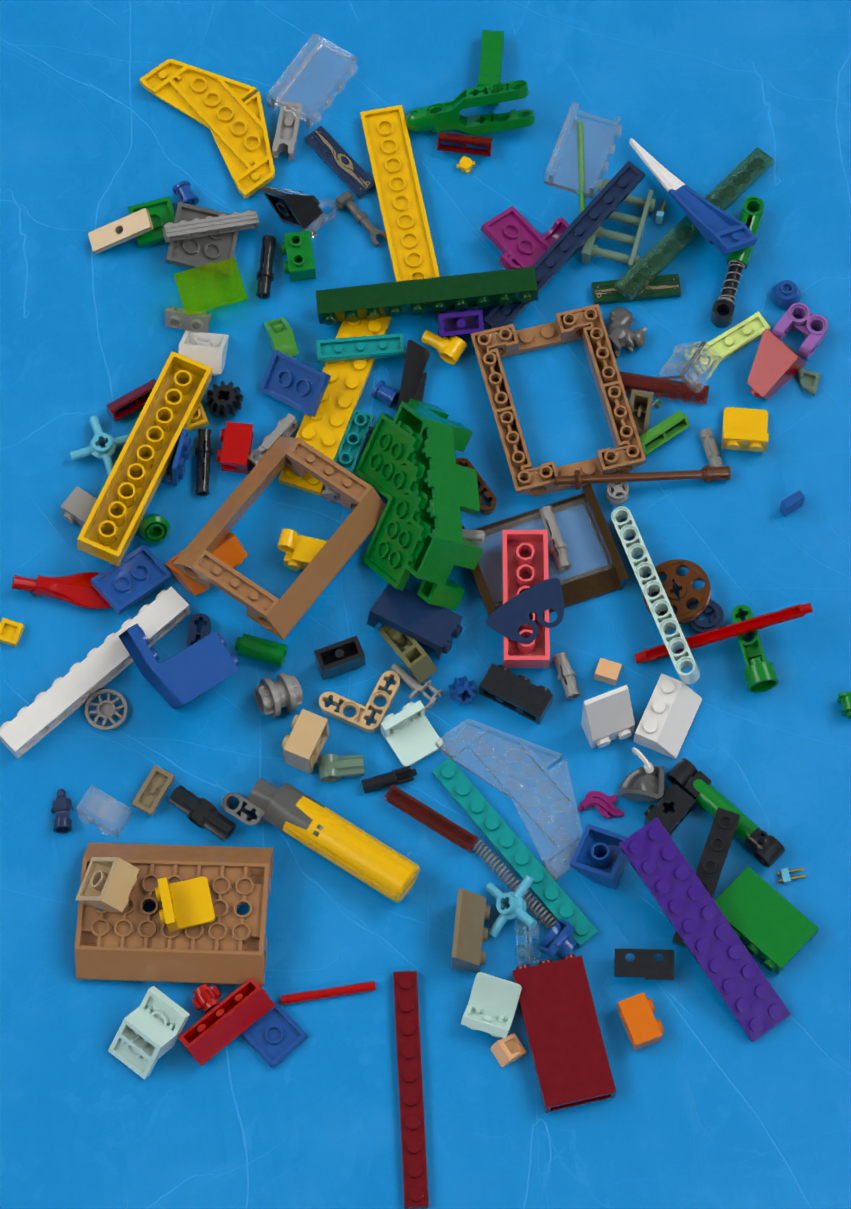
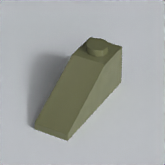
[378,625,438,684]

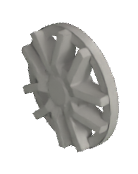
[85,689,128,731]

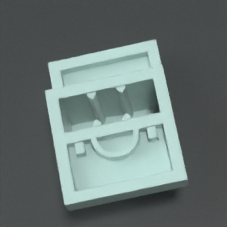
[108,986,190,1080]

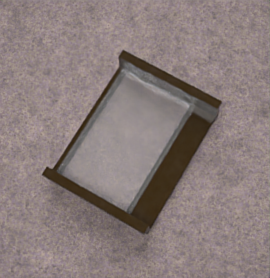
[462,484,629,616]

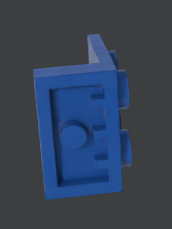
[161,429,191,486]

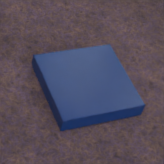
[241,1002,308,1069]

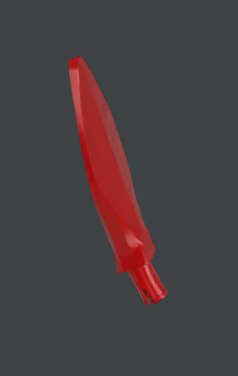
[12,572,149,609]

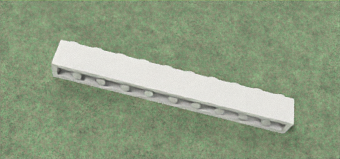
[0,587,191,759]

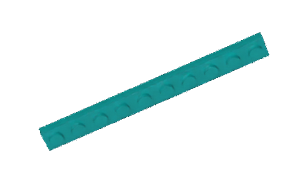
[432,758,598,948]

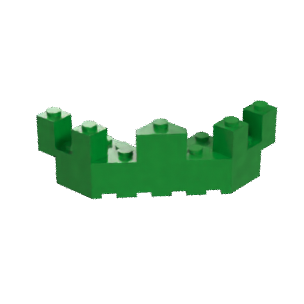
[354,398,483,610]

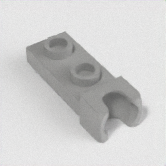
[272,102,303,162]

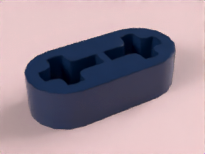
[187,613,211,647]

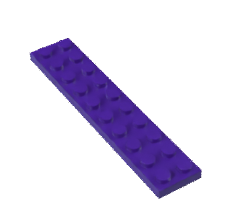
[617,817,791,1042]

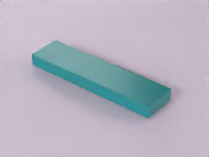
[316,333,406,363]

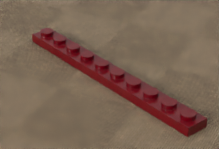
[393,971,429,1209]

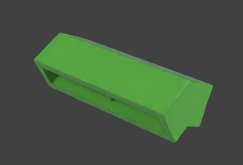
[639,411,690,455]

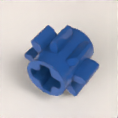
[448,676,477,705]

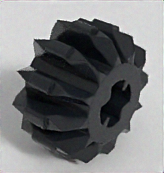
[206,380,243,419]

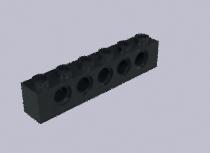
[672,807,740,949]

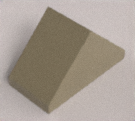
[629,389,654,434]

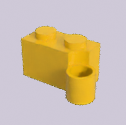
[277,529,327,571]

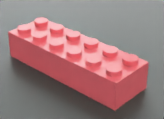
[501,530,550,668]

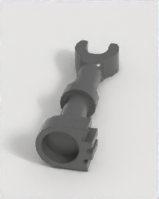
[335,191,387,248]

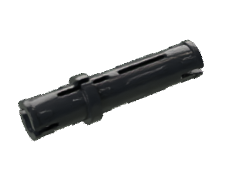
[256,235,276,299]
[195,428,213,496]

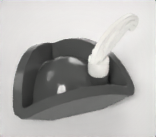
[618,747,664,802]

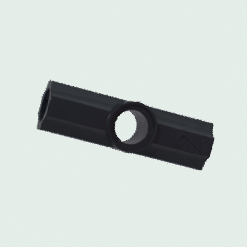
[168,785,236,841]

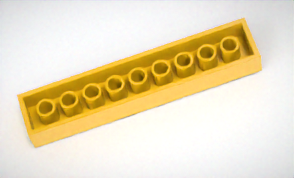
[77,351,213,567]

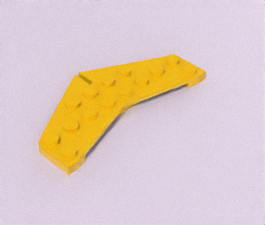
[139,59,275,199]

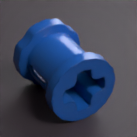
[172,181,199,205]
[371,380,400,408]

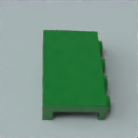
[714,866,819,974]

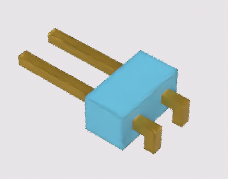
[776,868,806,884]

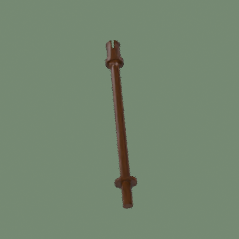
[554,465,731,490]

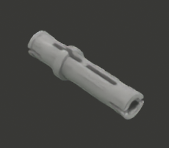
[539,506,572,572]

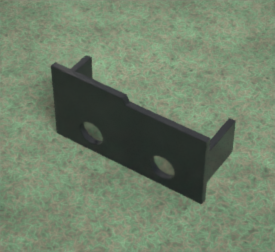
[614,949,674,980]

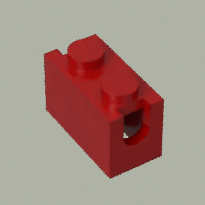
[217,421,254,474]

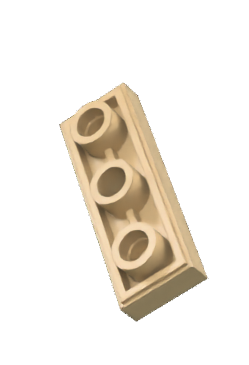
[88,208,154,254]

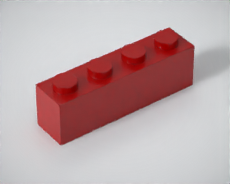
[178,977,275,1066]

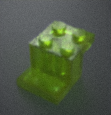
[173,257,248,317]

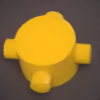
[457,156,475,174]

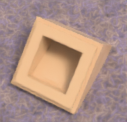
[594,658,622,686]
[490,1033,527,1067]

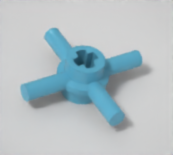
[70,415,130,477]
[486,874,537,937]

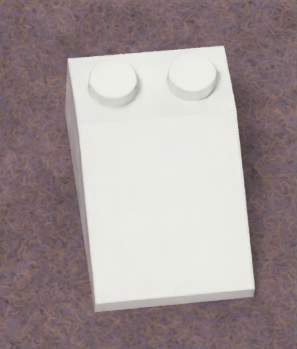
[581,685,635,748]

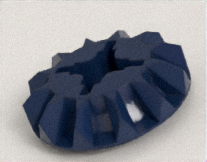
[689,600,724,633]

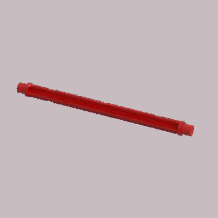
[634,603,813,664]

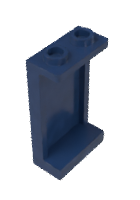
[367,583,463,660]

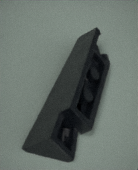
[397,340,430,411]

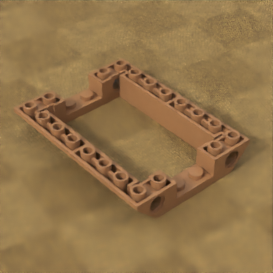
[470,304,646,497]
[172,437,386,640]

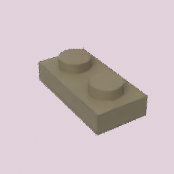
[131,765,175,817]

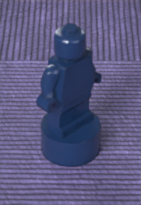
[51,789,74,834]

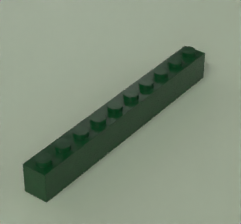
[316,266,538,325]

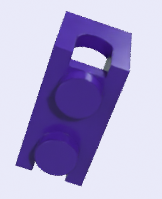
[436,308,484,337]

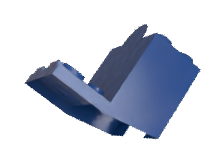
[119,623,240,709]

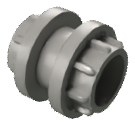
[254,673,303,718]

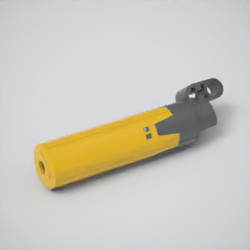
[222,778,420,903]

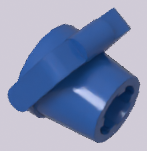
[536,918,577,959]

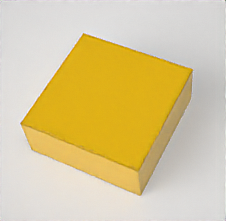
[0,617,25,648]

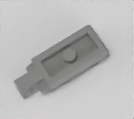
[248,413,299,466]

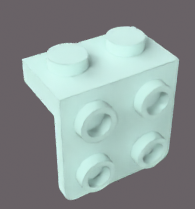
[380,700,442,767]
[461,972,522,1039]

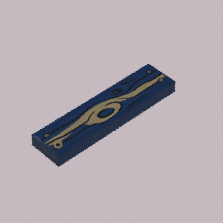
[305,126,375,199]

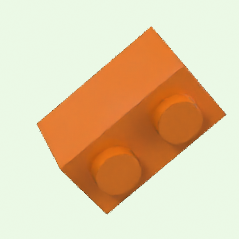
[617,992,664,1051]

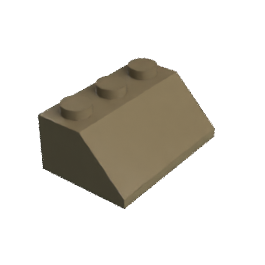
[451,888,490,972]

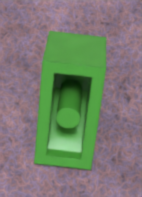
[263,317,299,357]

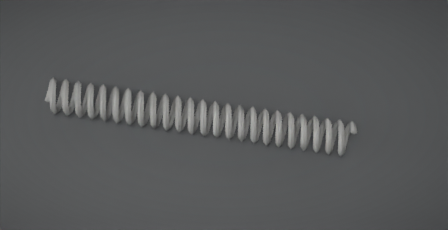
[473,839,557,928]

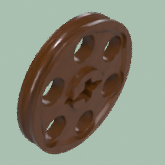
[642,559,711,624]

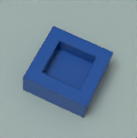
[779,490,805,517]

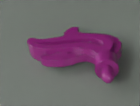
[577,791,624,819]

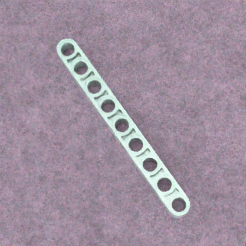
[611,506,700,684]

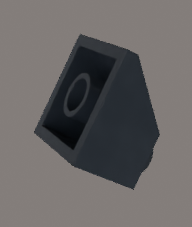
[261,187,323,229]

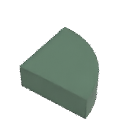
[798,368,821,396]

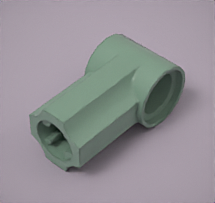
[318,754,365,782]

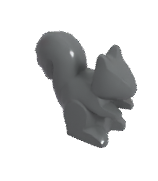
[606,307,647,358]

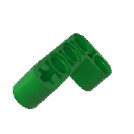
[478,30,504,106]

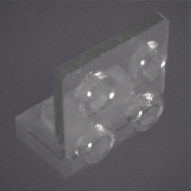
[658,341,722,393]

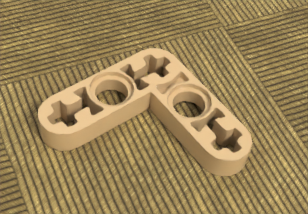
[319,671,400,733]

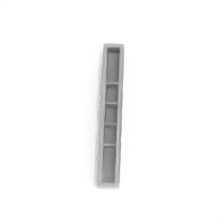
[162,210,259,243]

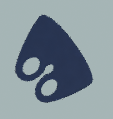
[485,578,564,643]

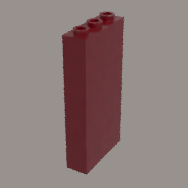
[512,954,616,1113]

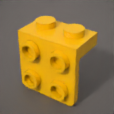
[721,407,769,452]
[155,876,215,932]

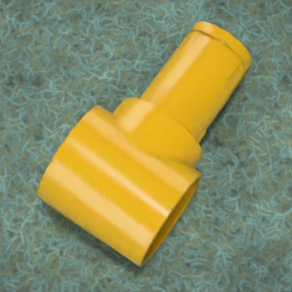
[421,330,467,365]

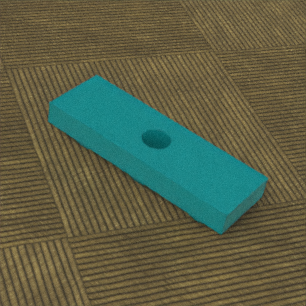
[334,409,375,474]

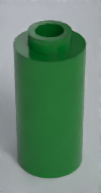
[235,633,288,667]

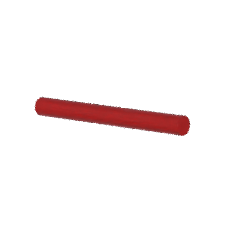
[281,981,376,1005]

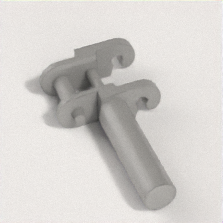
[390,663,442,713]

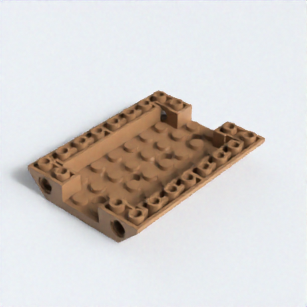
[75,842,274,986]

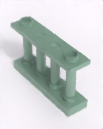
[581,178,656,275]

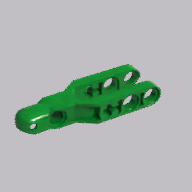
[406,80,535,136]

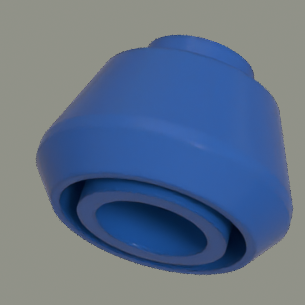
[771,280,801,309]

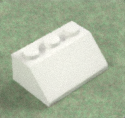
[633,673,702,759]

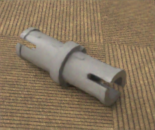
[553,652,581,700]

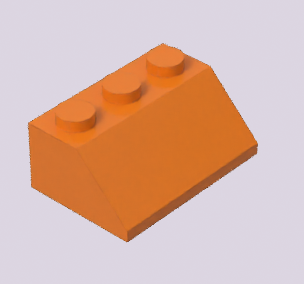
[165,532,248,596]

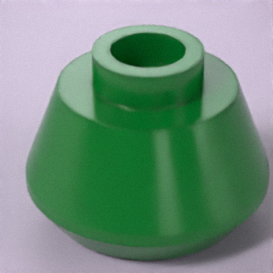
[139,513,170,543]

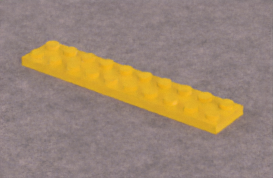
[360,105,440,282]
[278,316,392,496]

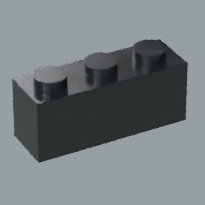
[479,663,553,725]

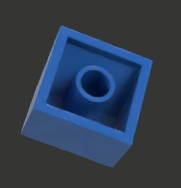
[570,824,628,890]

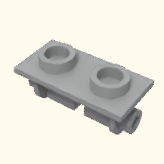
[165,306,211,333]

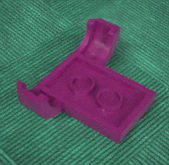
[480,206,569,270]

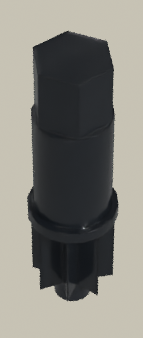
[361,766,417,793]

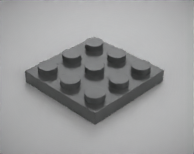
[165,202,239,278]

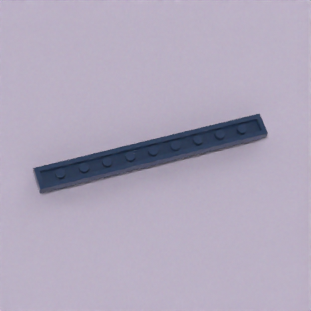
[483,161,645,329]

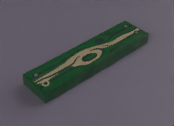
[591,274,681,305]

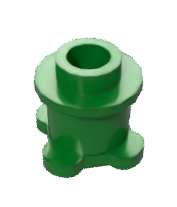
[837,691,851,719]

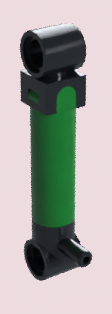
[666,758,785,868]

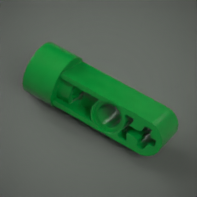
[732,605,779,693]

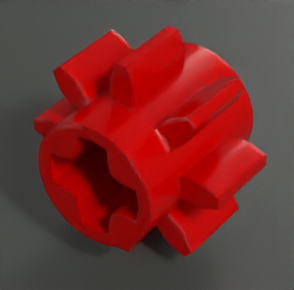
[192,983,222,1013]

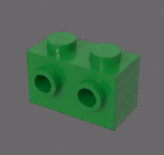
[281,230,316,282]

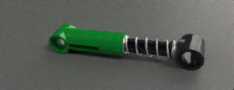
[711,196,764,328]

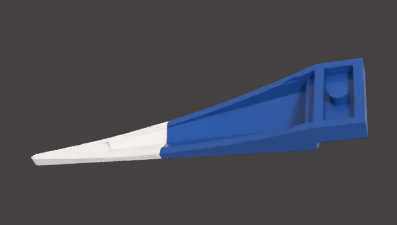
[629,138,758,255]

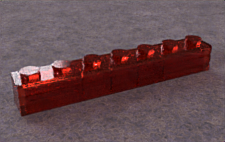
[619,371,709,404]
[385,785,478,853]

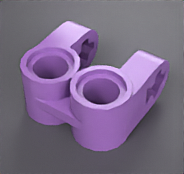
[772,302,828,359]

